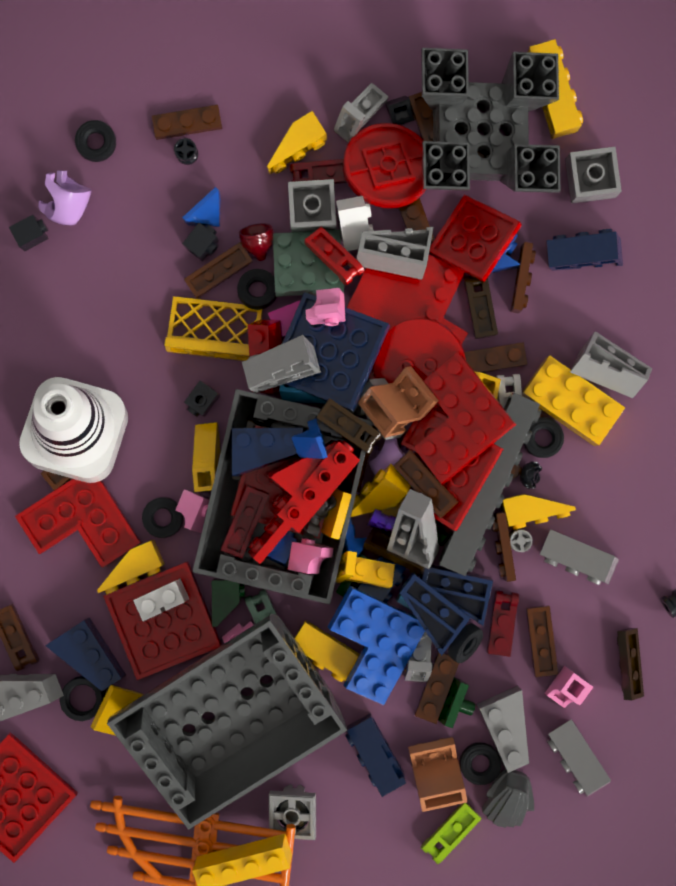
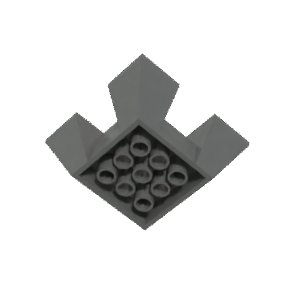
[421,48,560,193]

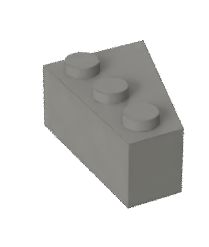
[356,227,433,280]
[570,331,652,398]
[242,335,321,393]
[387,489,439,569]
[540,529,619,585]
[0,674,64,721]
[477,686,529,773]
[547,719,611,797]

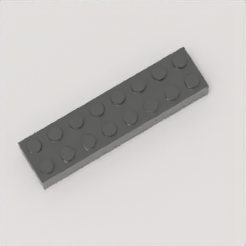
[438,393,542,576]

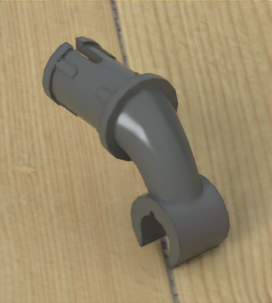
[301,495,337,540]

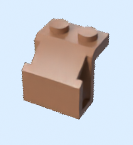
[358,366,439,438]
[408,737,467,812]

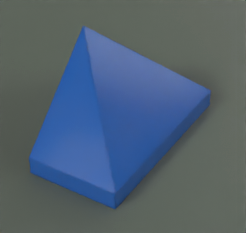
[182,187,221,227]

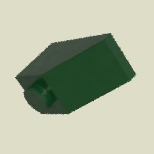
[211,579,245,627]

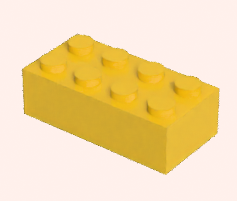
[522,355,625,446]

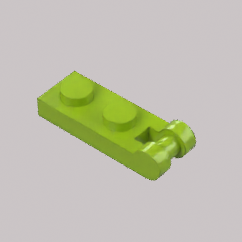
[421,803,482,864]

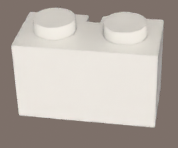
[336,196,374,251]
[133,579,189,621]

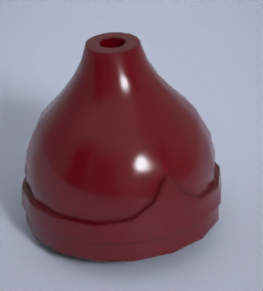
[239,223,273,261]

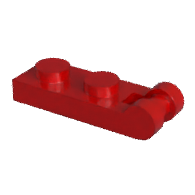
[304,227,365,285]

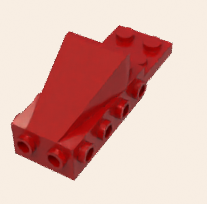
[248,440,360,564]

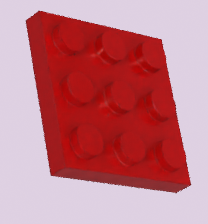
[429,194,522,282]

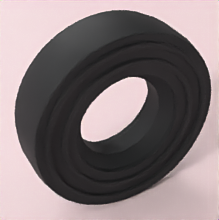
[75,120,116,162]
[237,269,276,310]
[524,417,564,458]
[142,497,183,538]
[448,623,483,663]
[460,742,501,785]

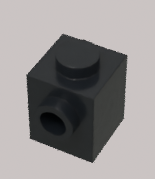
[9,215,49,251]
[182,223,219,262]
[184,381,220,417]

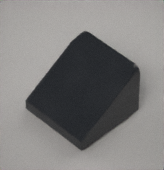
[385,96,415,125]

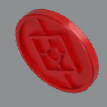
[343,123,427,208]
[374,318,466,409]

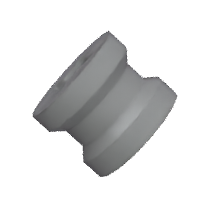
[509,529,533,552]

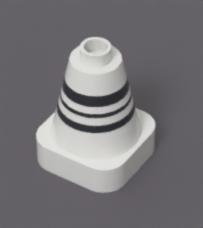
[20,377,128,483]

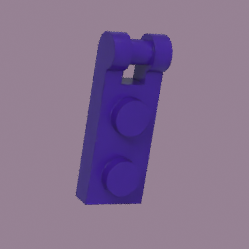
[367,509,396,533]

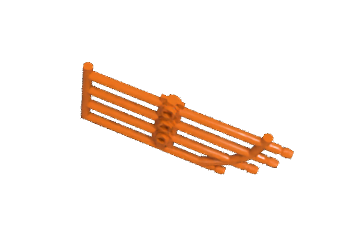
[90,796,296,886]

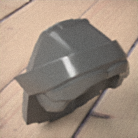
[482,769,534,828]

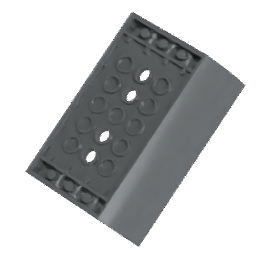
[192,389,373,604]
[107,614,347,830]

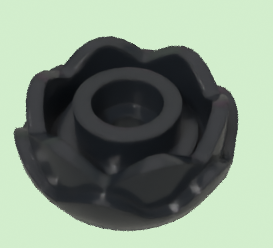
[520,461,542,489]

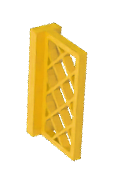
[164,296,263,361]

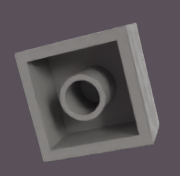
[565,147,622,204]
[288,179,337,232]

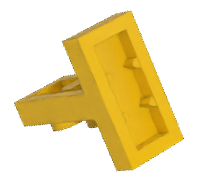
[335,551,395,588]

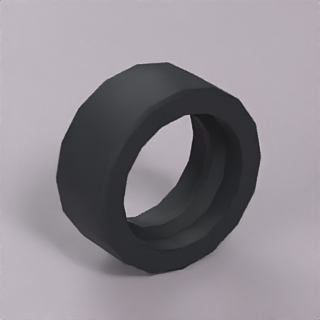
[59,676,106,721]

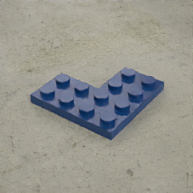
[327,586,425,705]

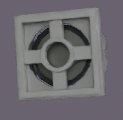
[269,784,316,840]

